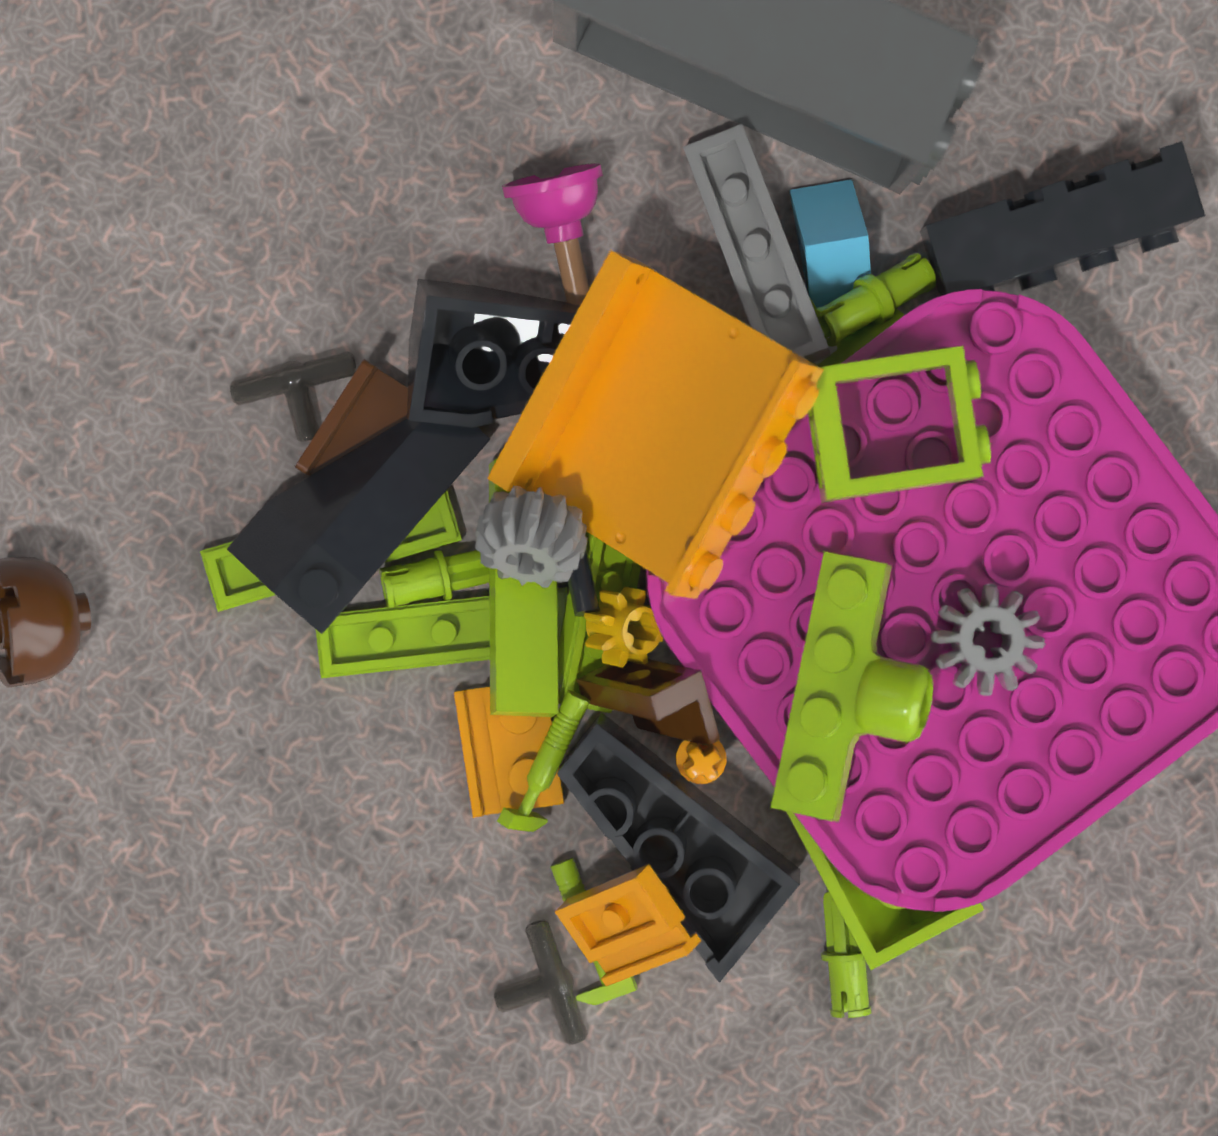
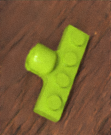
[771,551,933,822]

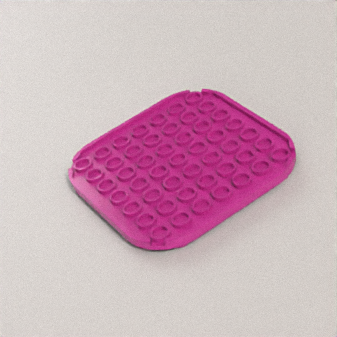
[646,289,1218,912]

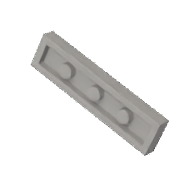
[683,124,832,363]

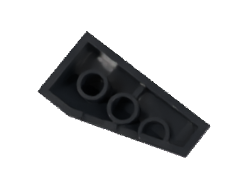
[407,279,580,428]
[227,418,491,634]

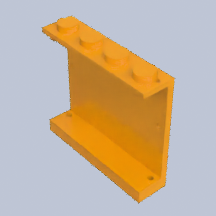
[487,250,824,599]

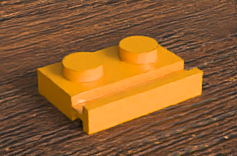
[454,686,564,818]
[554,864,702,986]

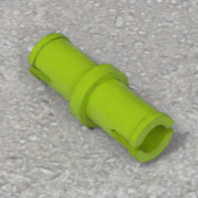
[814,253,936,347]

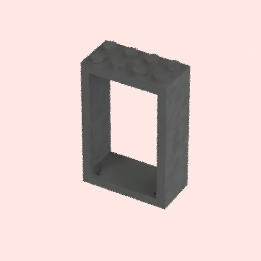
[552,0,984,194]

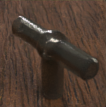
[230,351,357,442]
[493,920,588,1045]

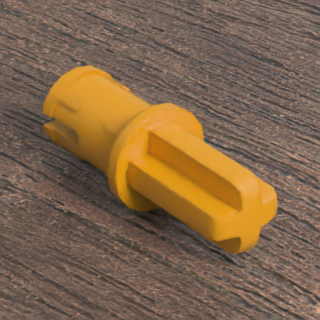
[676,740,727,784]

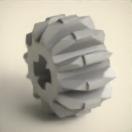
[475,486,587,588]
[931,584,1045,696]

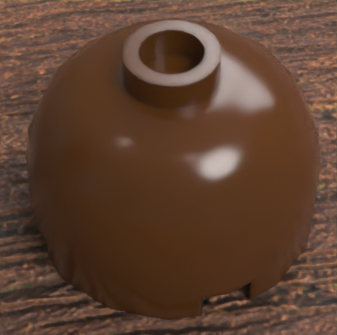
[0,557,91,688]

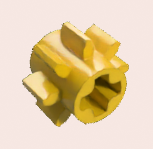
[584,587,663,668]

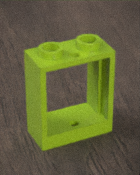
[808,346,991,503]

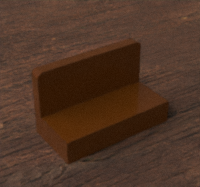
[295,359,408,476]
[576,659,720,746]

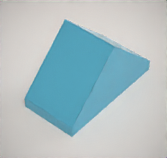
[789,179,871,308]

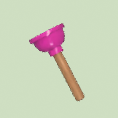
[502,163,603,305]

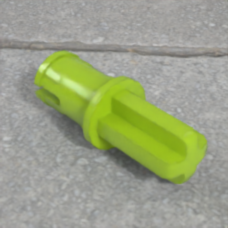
[379,550,489,609]
[821,891,872,1018]

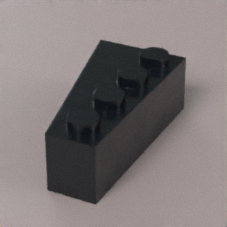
[920,141,1206,296]
[557,712,800,983]

